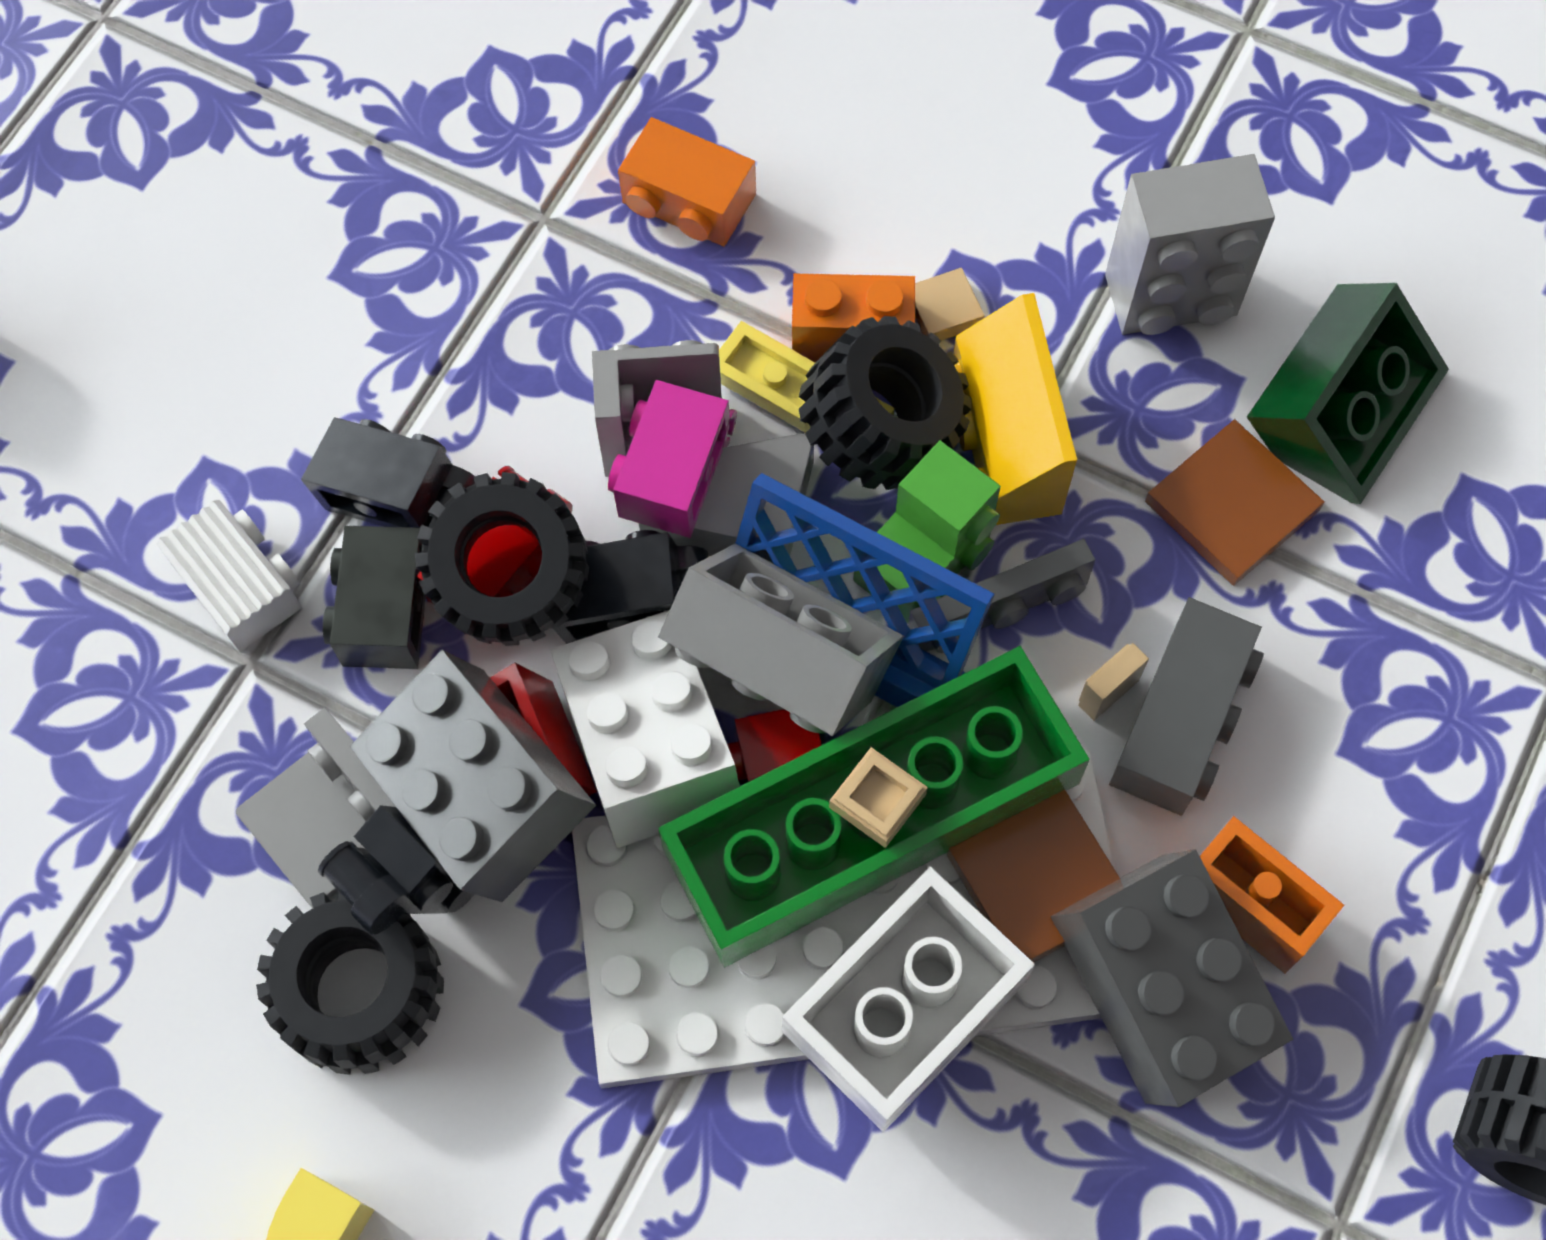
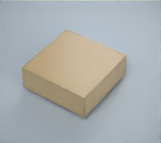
[915,267,985,340]
[1078,643,1149,721]
[829,747,928,848]

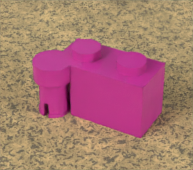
[608,380,737,538]

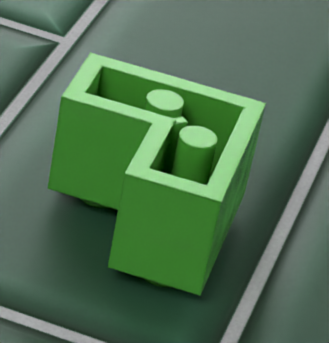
[853,440,1001,624]

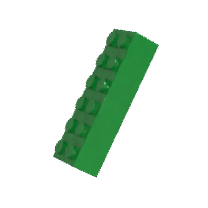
[658,645,1090,968]

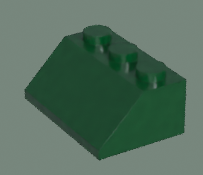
[1247,283,1449,504]

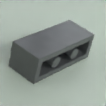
[1109,597,1264,816]

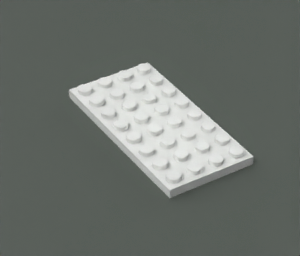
[572,750,1114,1089]

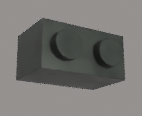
[323,526,426,669]

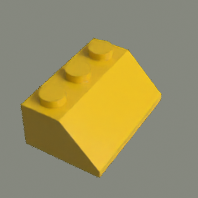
[953,293,1077,525]

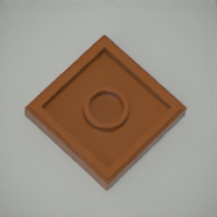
[1145,419,1325,586]
[947,790,1120,963]

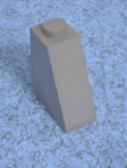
[639,433,814,564]

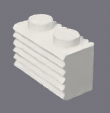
[156,499,302,652]

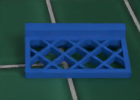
[735,473,995,707]

